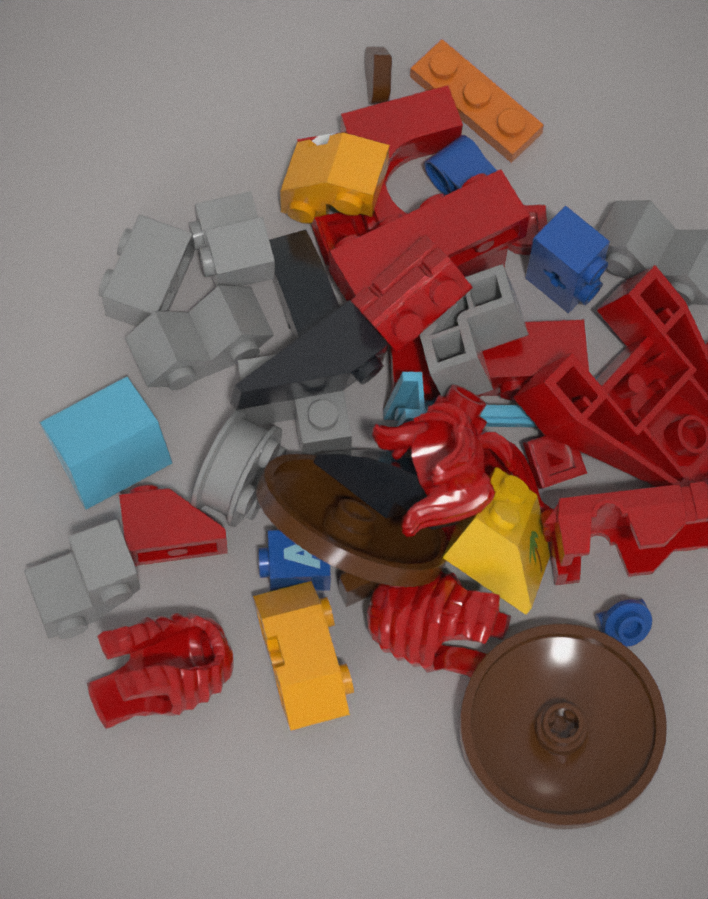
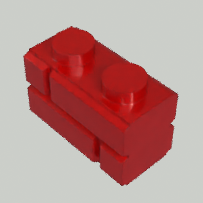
[351,235,473,354]

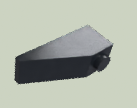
[230,300,389,410]

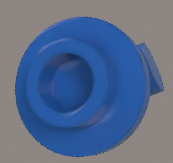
[595,598,652,647]

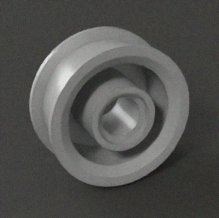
[191,409,287,527]

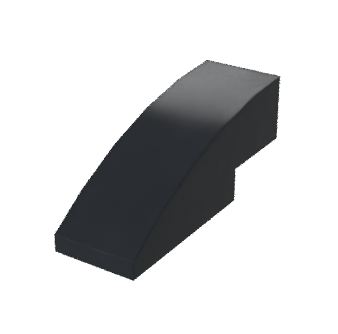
[269,230,340,340]
[313,450,461,530]

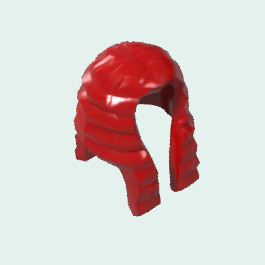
[367,572,511,678]
[87,613,234,729]

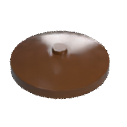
[256,454,449,587]
[459,624,667,829]

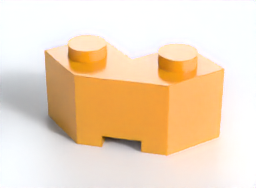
[280,133,390,224]
[253,581,354,731]

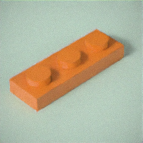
[410,39,544,163]

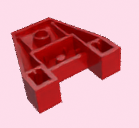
[513,265,708,487]

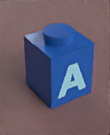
[258,530,331,591]

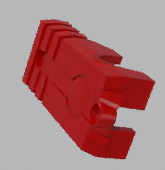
[540,481,708,586]

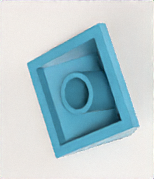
[39,376,172,510]

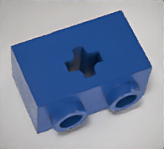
[525,205,610,314]

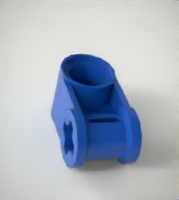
[424,135,497,196]

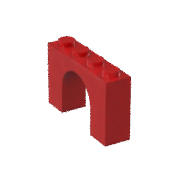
[336,85,508,277]

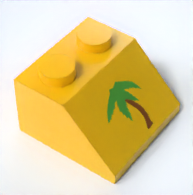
[442,467,550,615]

